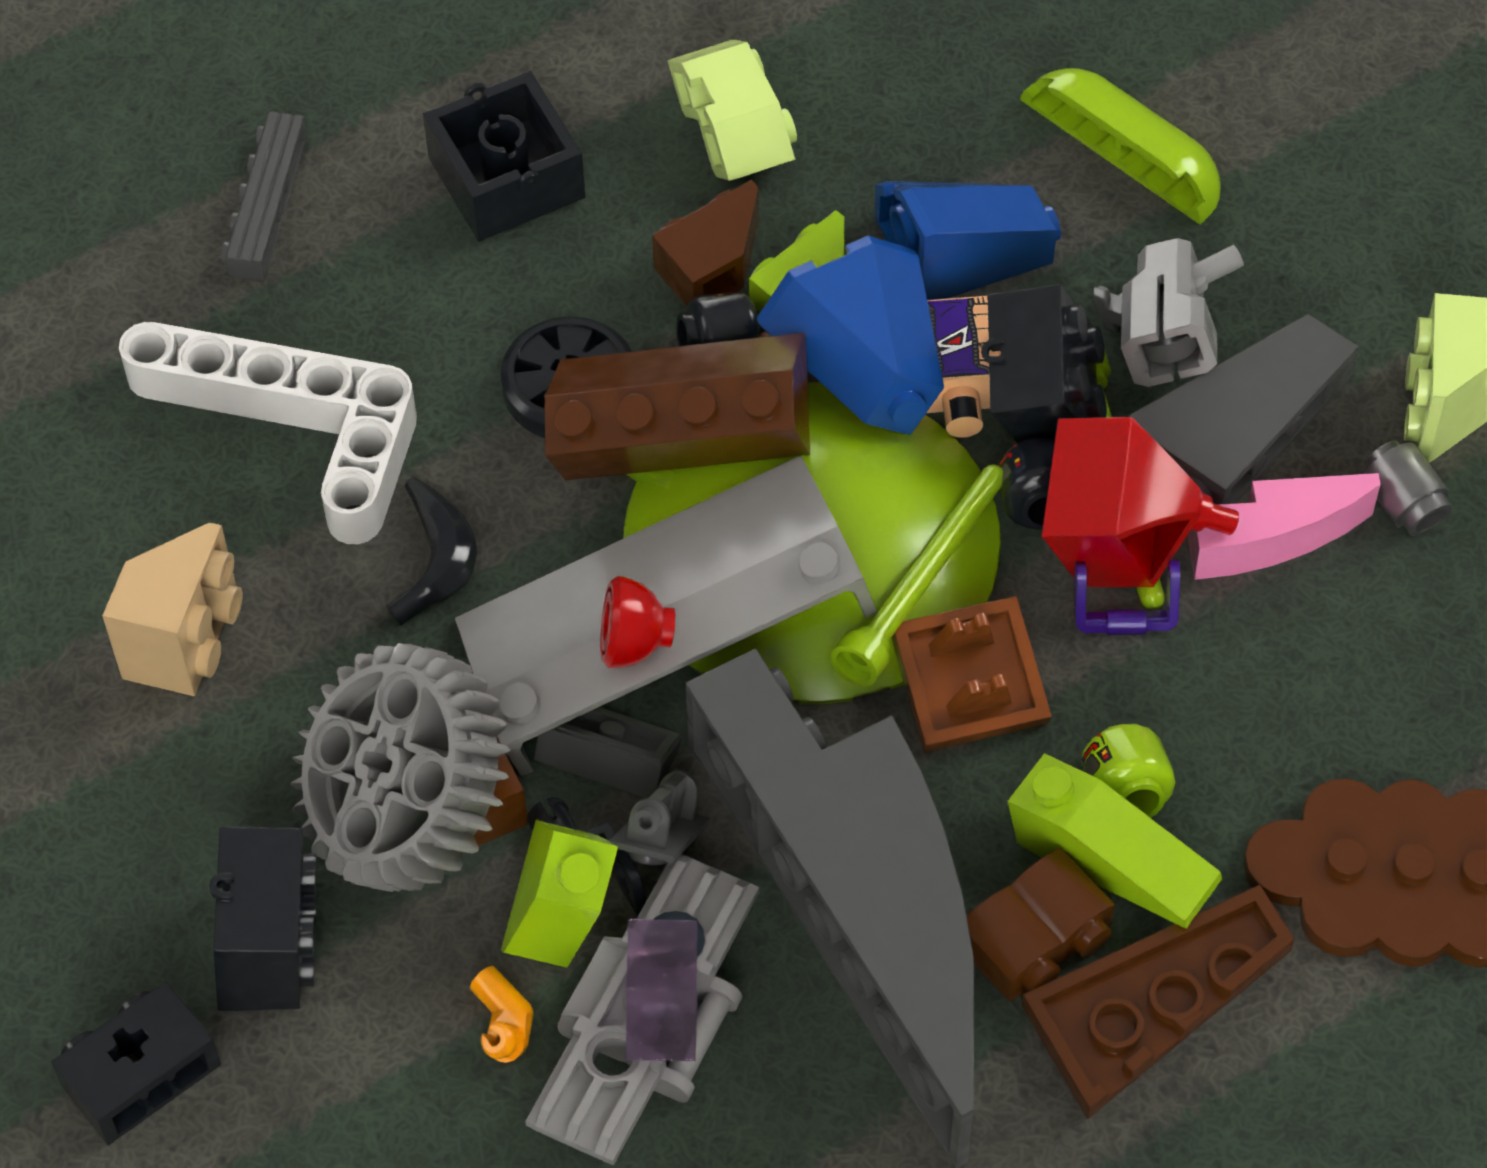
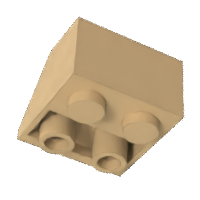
[102,523,243,696]

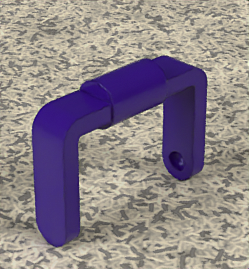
[1074,560,1180,635]

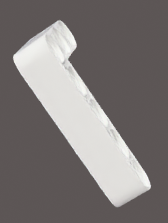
[119,322,417,544]

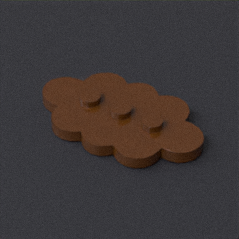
[1243,779,1487,967]

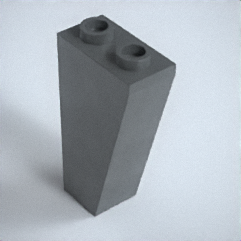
[1129,314,1359,505]

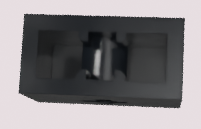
[51,981,222,1146]

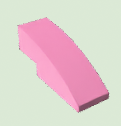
[1187,473,1381,580]

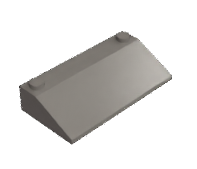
[455,456,877,776]

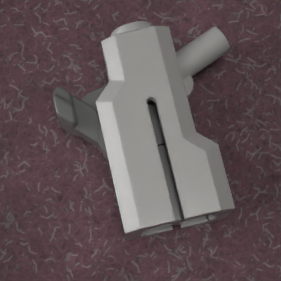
[1093,238,1244,387]

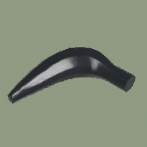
[386,477,477,626]

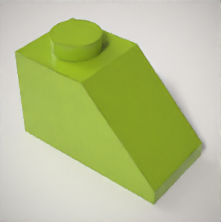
[501,820,618,968]

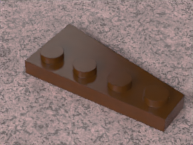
[1022,885,1294,1119]

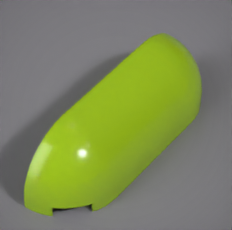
[1020,68,1221,225]

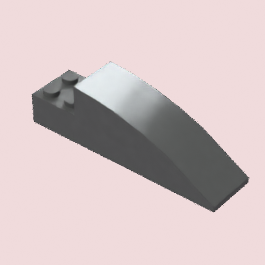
[686,649,974,1168]

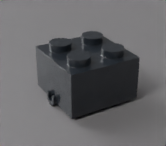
[423,70,586,242]
[981,284,1107,442]
[209,827,317,1011]

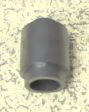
[1364,441,1453,536]

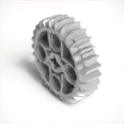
[290,643,511,892]

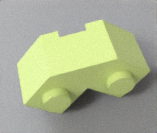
[667,40,797,181]

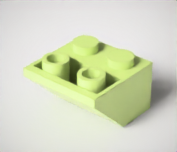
[1404,293,1487,463]

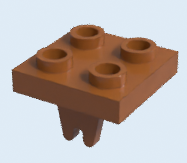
[891,596,1052,753]

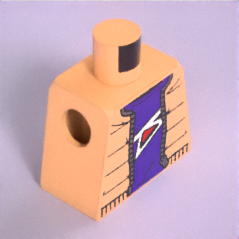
[927,296,1001,438]

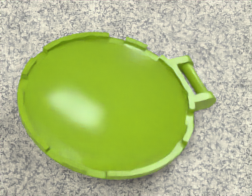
[623,382,1001,704]

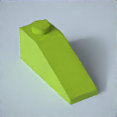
[1008,753,1222,929]

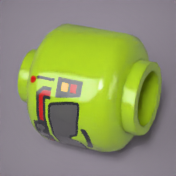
[1080,724,1176,818]

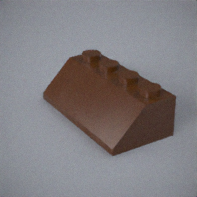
[545,333,810,480]

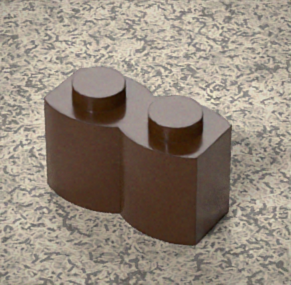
[966,848,1115,1002]

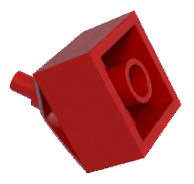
[1042,417,1239,587]

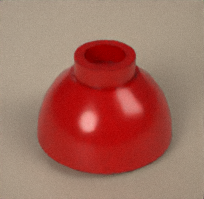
[600,575,676,668]

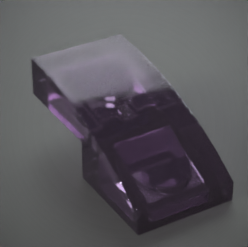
[625,919,698,1061]

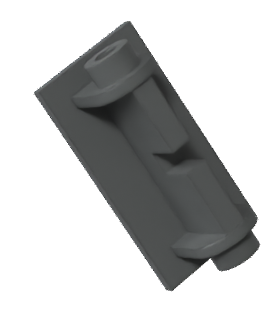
[609,770,710,865]

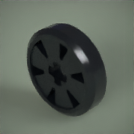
[501,316,632,438]

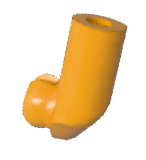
[470,966,534,1063]

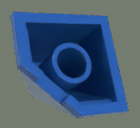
[874,181,1061,300]
[756,235,944,435]

